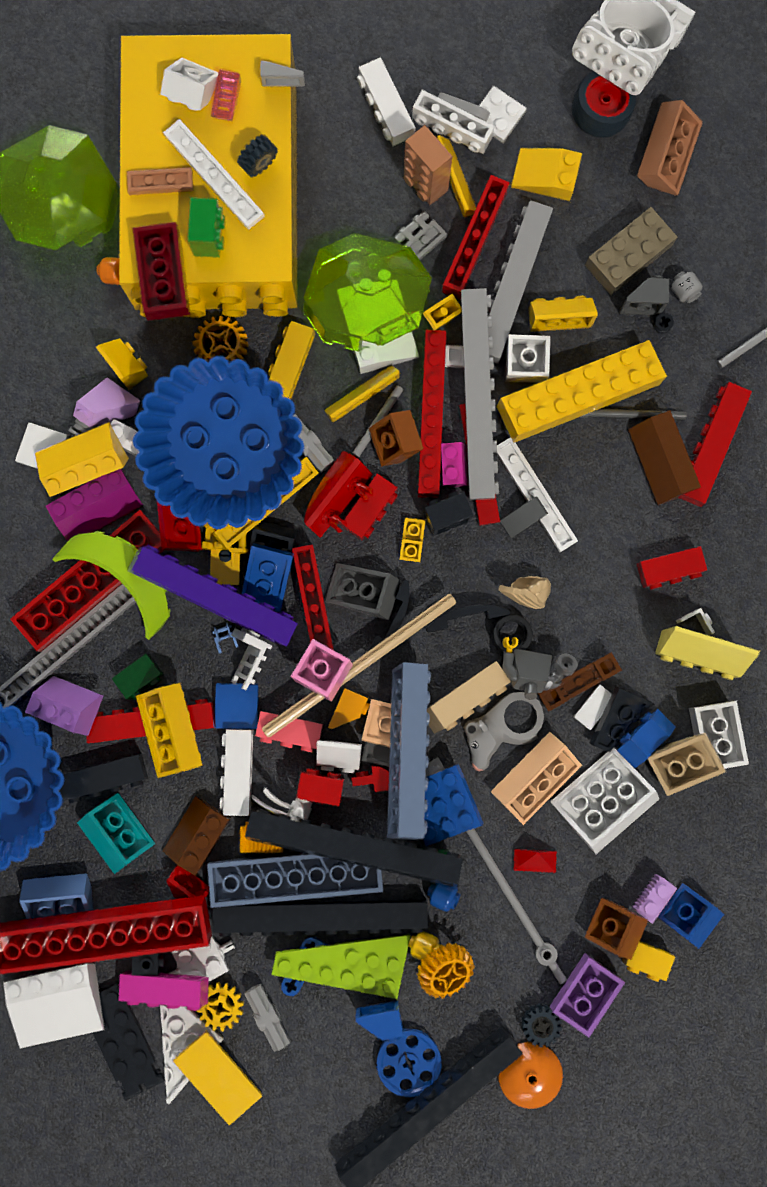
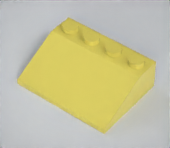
[655,626,759,680]

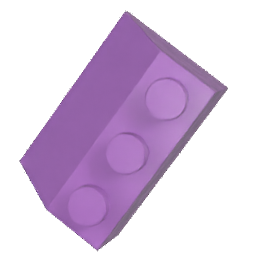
[25,676,103,736]

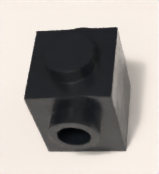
[132,953,165,975]

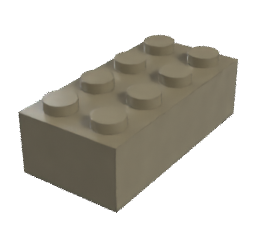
[585,207,678,296]

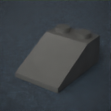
[325,563,401,620]

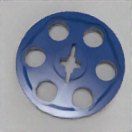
[377,1028,441,1097]

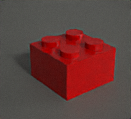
[296,768,345,806]

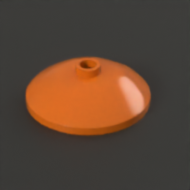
[498,1041,563,1109]

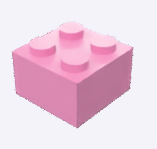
[291,640,353,702]

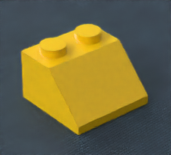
[96,338,148,390]

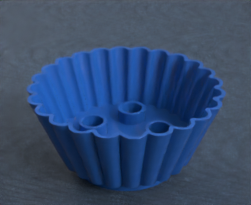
[133,356,305,529]
[0,703,64,871]

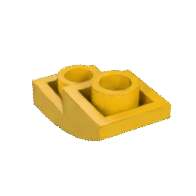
[400,517,425,562]

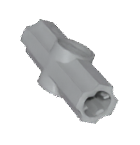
[293,414,335,473]
[244,983,291,1052]

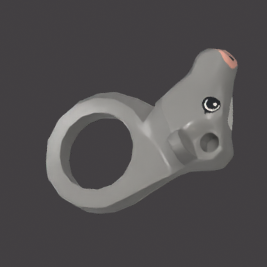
[463,692,544,771]

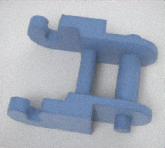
[212,622,239,653]

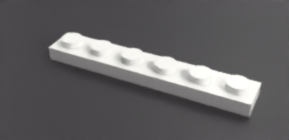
[163,119,265,230]
[496,437,578,553]

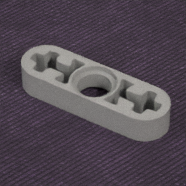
[438,92,490,122]

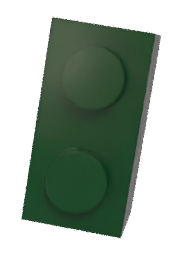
[112,654,164,700]

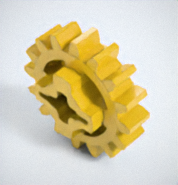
[197,982,244,1031]

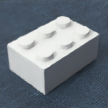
[689,701,749,768]

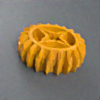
[193,316,249,363]
[417,942,475,999]

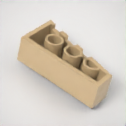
[427,661,511,734]

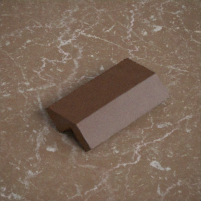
[628,410,701,506]

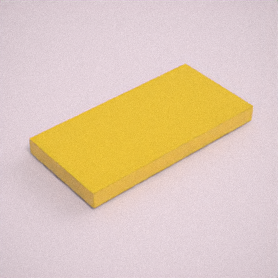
[173,1030,262,1125]

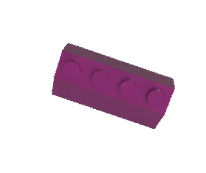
[46,468,143,541]

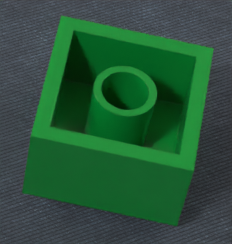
[188,198,226,258]

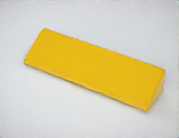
[437,135,476,218]
[325,366,400,422]

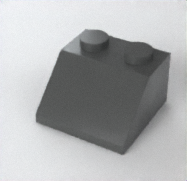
[619,276,669,316]

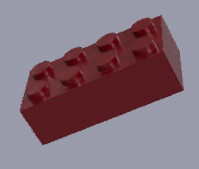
[132,222,191,321]

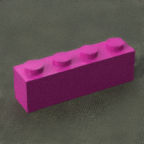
[119,970,209,1011]

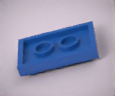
[242,543,294,612]

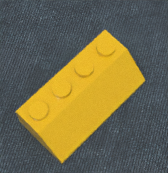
[35,422,129,497]
[136,683,202,778]

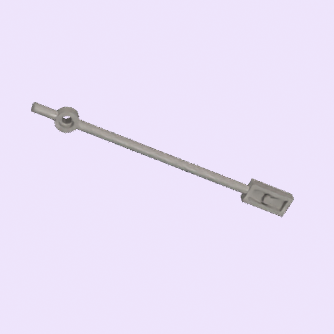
[425,757,567,984]

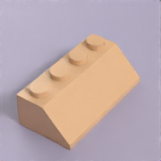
[491,732,582,825]

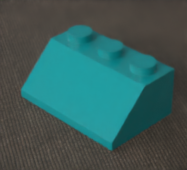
[77,793,155,874]

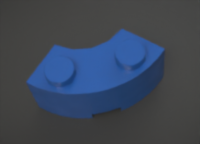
[617,709,675,768]

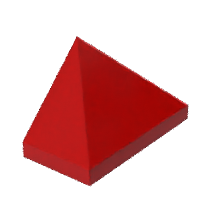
[513,849,557,873]
[166,865,210,899]

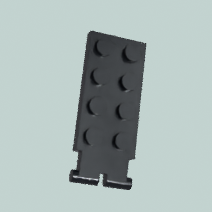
[92,982,165,1101]

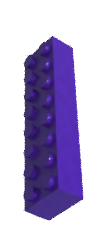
[127,545,298,646]

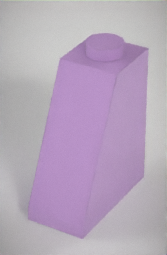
[73,378,140,427]

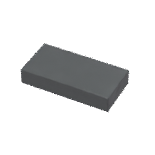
[361,742,390,767]

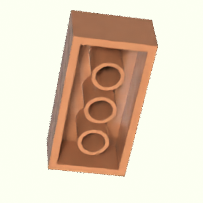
[404,125,452,205]

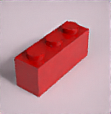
[342,474,398,541]
[636,546,707,590]

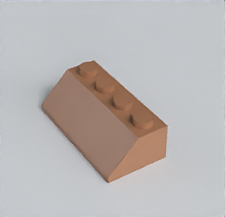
[637,100,702,195]

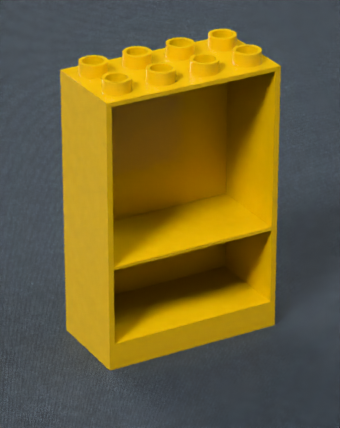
[119,34,297,318]

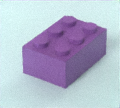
[549,953,625,1037]

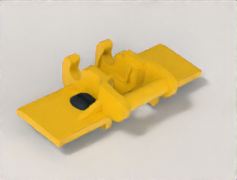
[202,522,249,585]

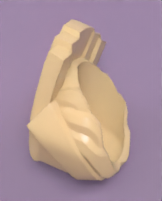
[499,576,551,609]

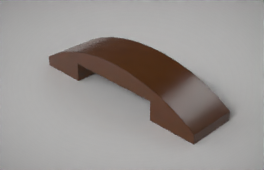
[538,652,622,712]

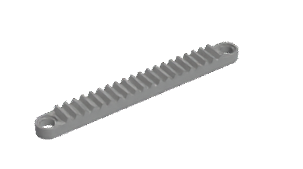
[0,584,136,708]

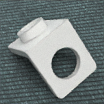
[676,608,715,636]

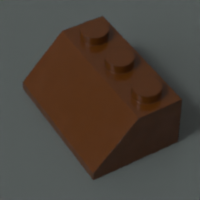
[163,796,231,875]

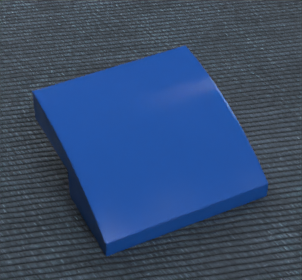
[215,683,259,729]

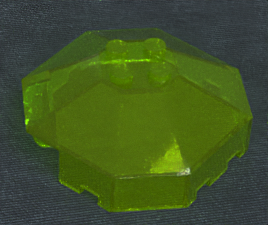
[0,125,120,250]
[303,233,432,352]

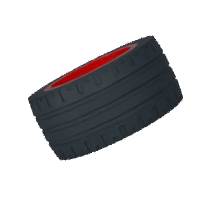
[572,71,637,138]

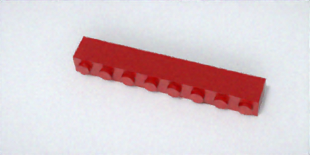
[418,330,446,498]

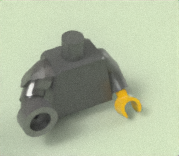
[502,637,578,700]

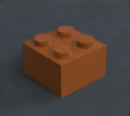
[369,410,423,467]
[585,898,648,960]

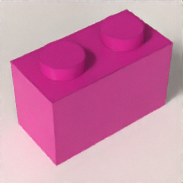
[441,442,469,488]

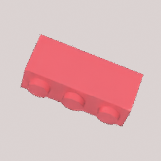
[255,711,324,752]

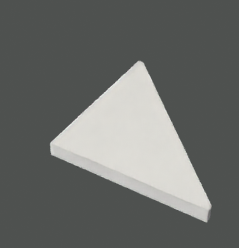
[160,1004,224,1104]

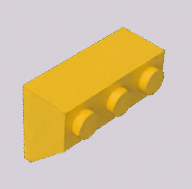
[529,296,598,332]

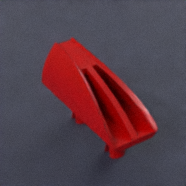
[304,451,373,538]

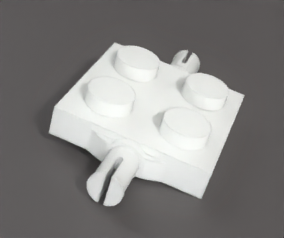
[170,934,235,981]

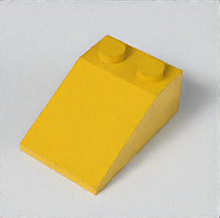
[511,148,582,201]

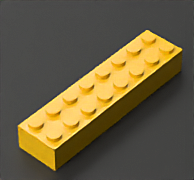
[497,340,667,443]

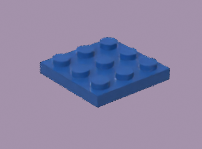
[423,764,484,846]

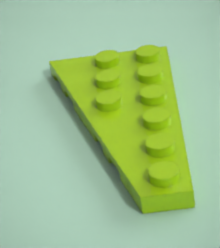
[271,934,411,999]

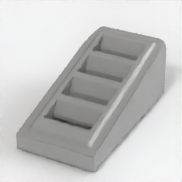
[260,61,305,87]

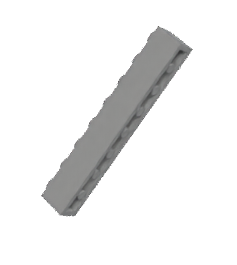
[487,200,553,364]

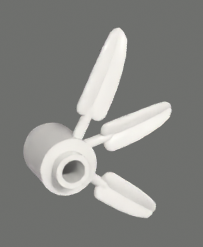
[251,788,312,822]

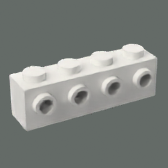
[412,90,495,154]

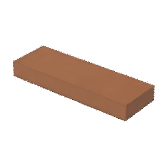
[127,167,194,195]

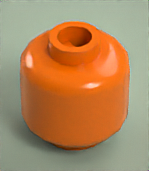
[97,257,120,285]

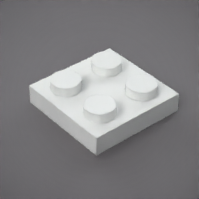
[479,86,527,143]

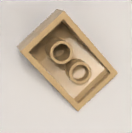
[648,733,726,796]

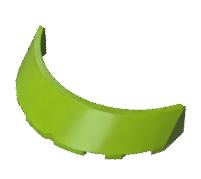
[52,531,170,640]

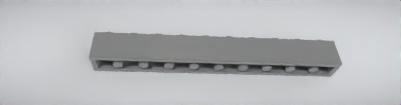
[461,288,499,500]

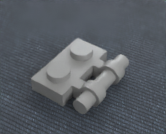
[394,211,447,263]

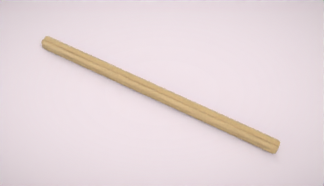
[262,594,456,737]

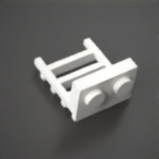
[231,628,272,690]

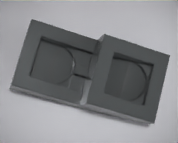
[500,497,548,538]

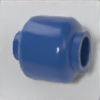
[427,883,460,912]

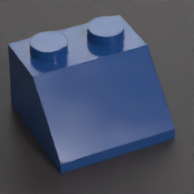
[658,883,724,949]
[355,1000,404,1042]

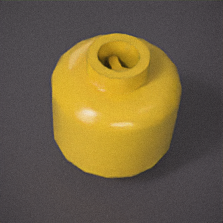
[408,931,440,961]

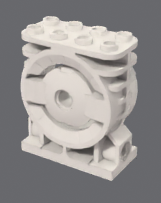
[572,0,696,95]

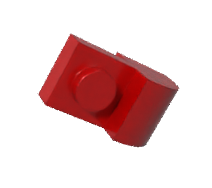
[352,766,389,792]

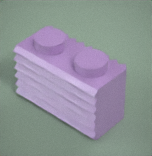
[632,874,677,924]

